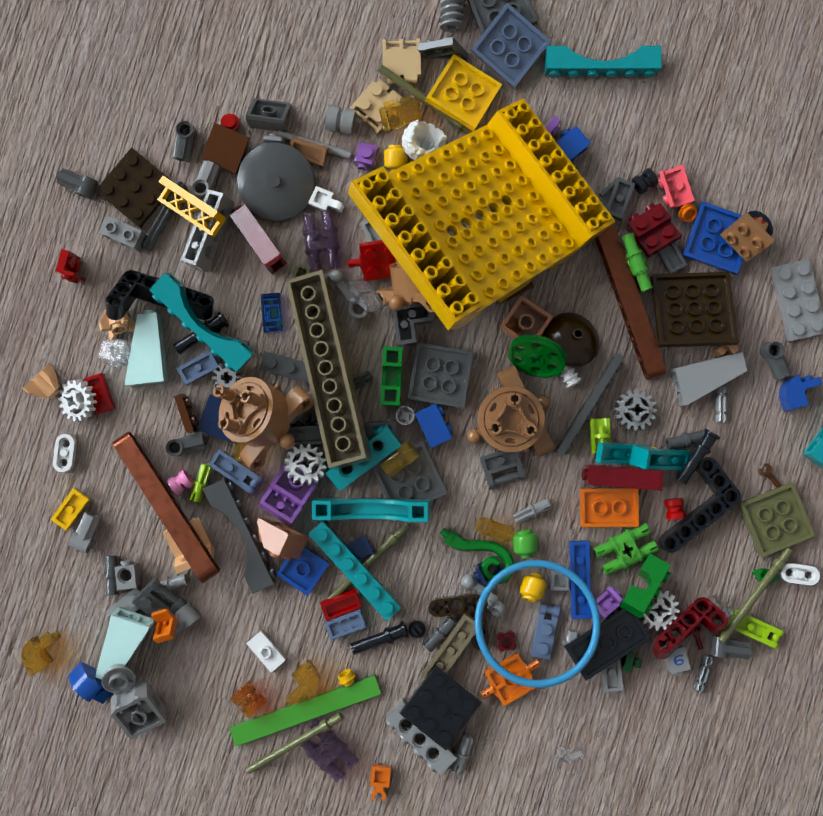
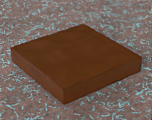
[201,122,251,174]

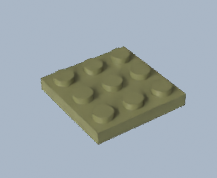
[738,482,815,557]

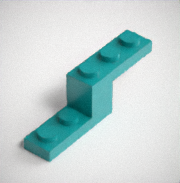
[595,442,691,470]

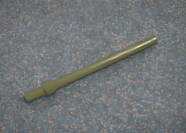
[378,65,475,134]
[325,524,409,600]
[718,548,793,644]
[246,713,344,774]

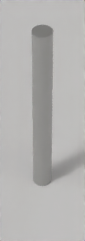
[278,130,352,159]

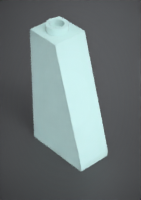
[125,310,168,386]
[95,607,155,680]

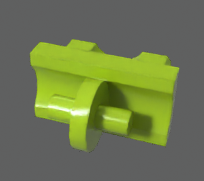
[589,418,611,454]

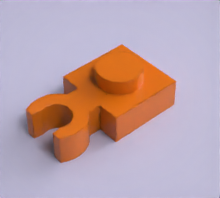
[370,764,391,801]

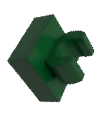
[621,651,642,673]

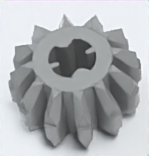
[211,364,245,388]

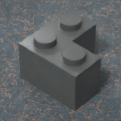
[392,303,433,347]

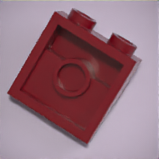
[627,203,682,258]

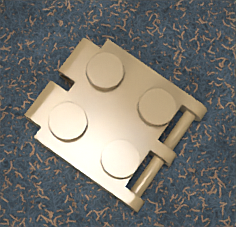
[382,38,421,84]
[349,78,403,135]

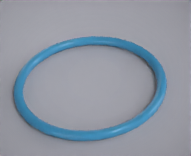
[474,560,601,688]

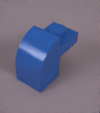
[779,375,823,411]
[68,661,112,704]

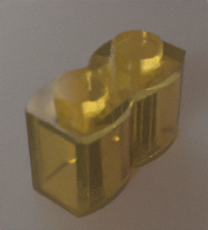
[379,96,423,131]

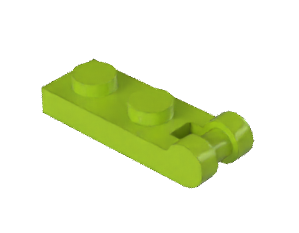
[727,609,785,649]

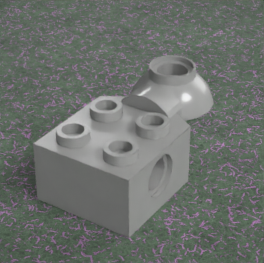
[101,664,166,739]

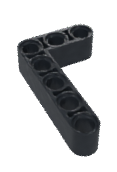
[106,270,214,320]
[658,457,741,553]

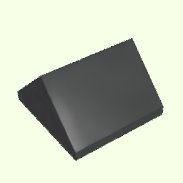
[246,98,291,132]

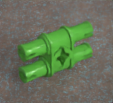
[622,233,653,292]
[593,523,659,576]

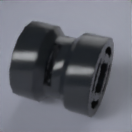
[631,168,658,195]

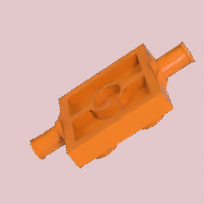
[480,652,541,706]

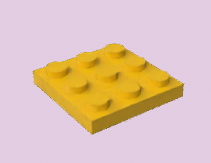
[425,54,502,131]

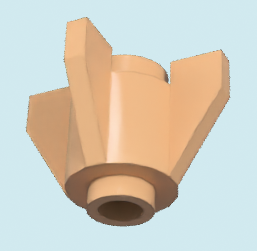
[99,310,136,341]
[22,364,60,399]

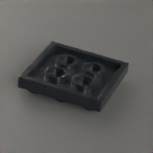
[399,665,482,750]

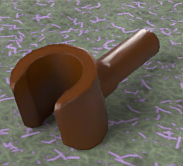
[758,464,780,487]

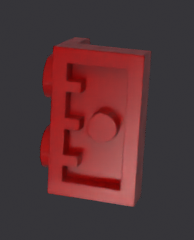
[55,249,86,284]

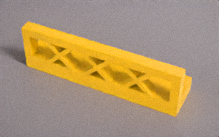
[158,176,227,237]

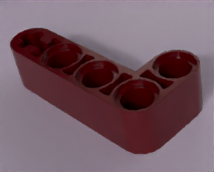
[653,597,728,660]

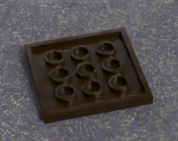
[651,271,739,348]

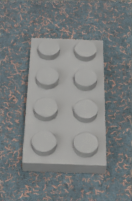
[770,259,823,342]

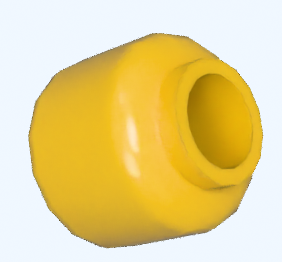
[384,145,408,171]
[519,573,547,603]

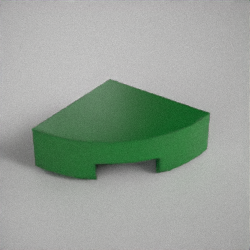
[751,568,780,586]

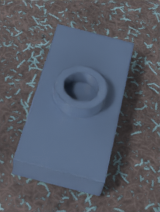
[324,609,367,641]

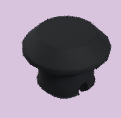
[409,621,426,638]

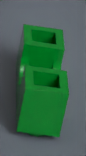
[380,346,403,406]
[620,554,671,619]

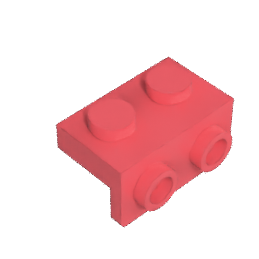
[658,165,695,210]

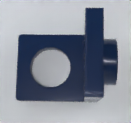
[346,535,375,560]
[473,556,502,587]

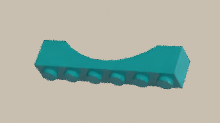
[544,46,662,78]
[149,273,256,372]
[312,498,431,522]
[308,520,401,621]

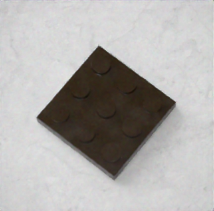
[95,147,176,228]

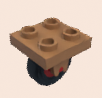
[720,211,774,262]

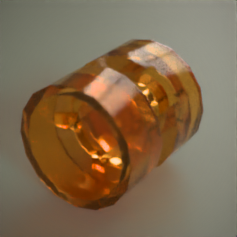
[230,681,267,719]

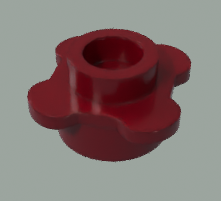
[496,631,517,652]

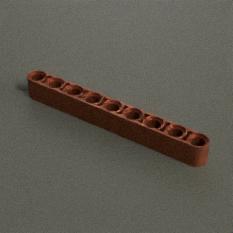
[594,223,666,380]
[112,431,220,583]

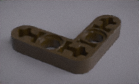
[429,593,489,650]

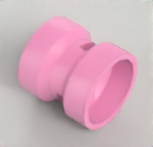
[167,469,194,496]

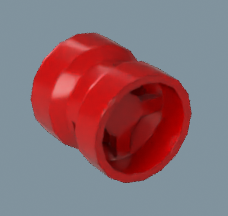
[663,498,686,520]

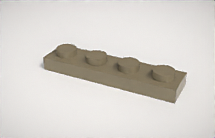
[421,612,475,678]

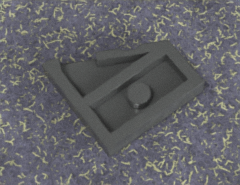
[418,36,468,60]
[597,177,635,220]

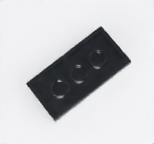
[564,608,651,681]

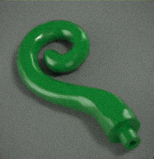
[440,527,514,584]

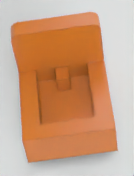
[151,609,178,643]

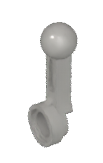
[329,270,368,318]
[461,574,506,619]

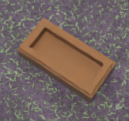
[290,136,329,167]

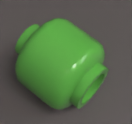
[512,529,538,558]

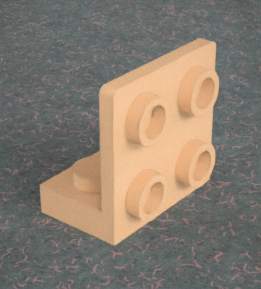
[163,518,215,574]

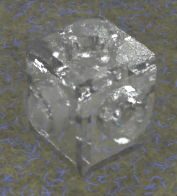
[98,339,131,368]

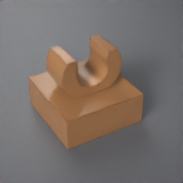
[713,345,740,357]

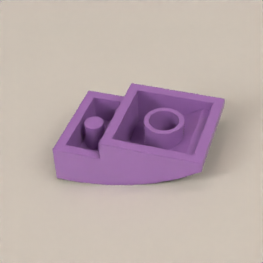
[258,457,322,527]

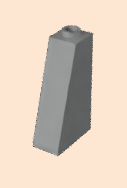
[670,352,748,406]

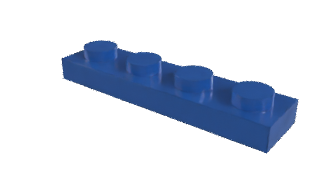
[569,540,591,619]

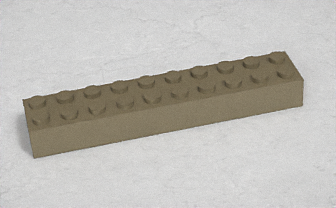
[286,270,372,469]

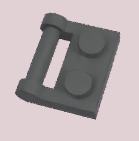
[479,451,526,490]
[132,577,186,617]

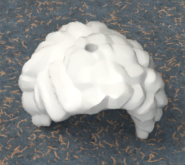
[402,119,447,160]

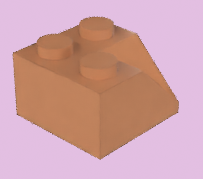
[499,295,553,340]
[257,518,308,560]

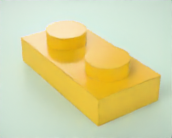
[50,488,91,531]

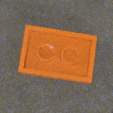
[579,488,639,527]

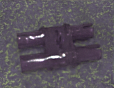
[302,210,341,272]
[299,718,359,783]

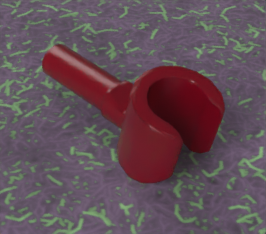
[692,625,703,650]

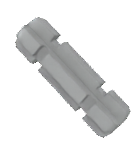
[716,385,727,423]

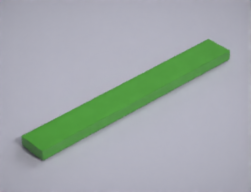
[229,674,382,746]

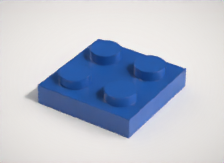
[276,546,330,596]

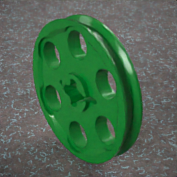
[508,335,567,378]

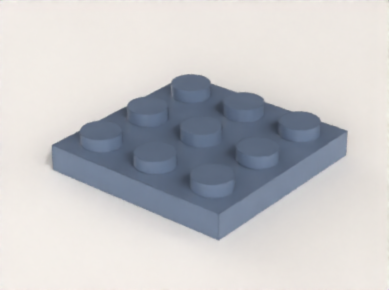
[470,3,550,88]

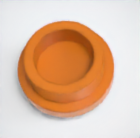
[678,203,698,222]

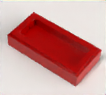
[83,373,116,415]
[320,589,363,622]

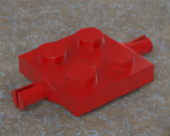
[347,240,396,282]

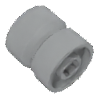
[325,105,356,135]

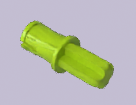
[189,464,212,503]

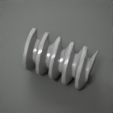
[440,0,464,32]

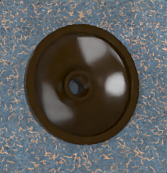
[544,312,599,367]

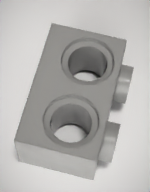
[99,215,147,252]

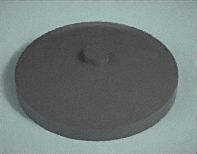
[237,143,314,221]

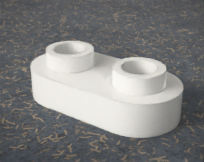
[53,434,77,472]
[779,563,820,585]

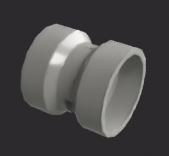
[396,406,415,425]

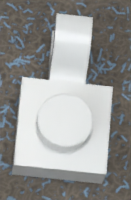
[309,186,345,213]

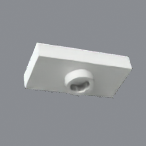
[246,630,286,673]

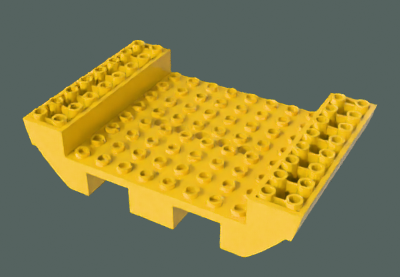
[348,98,616,331]

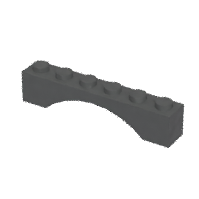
[203,478,277,594]

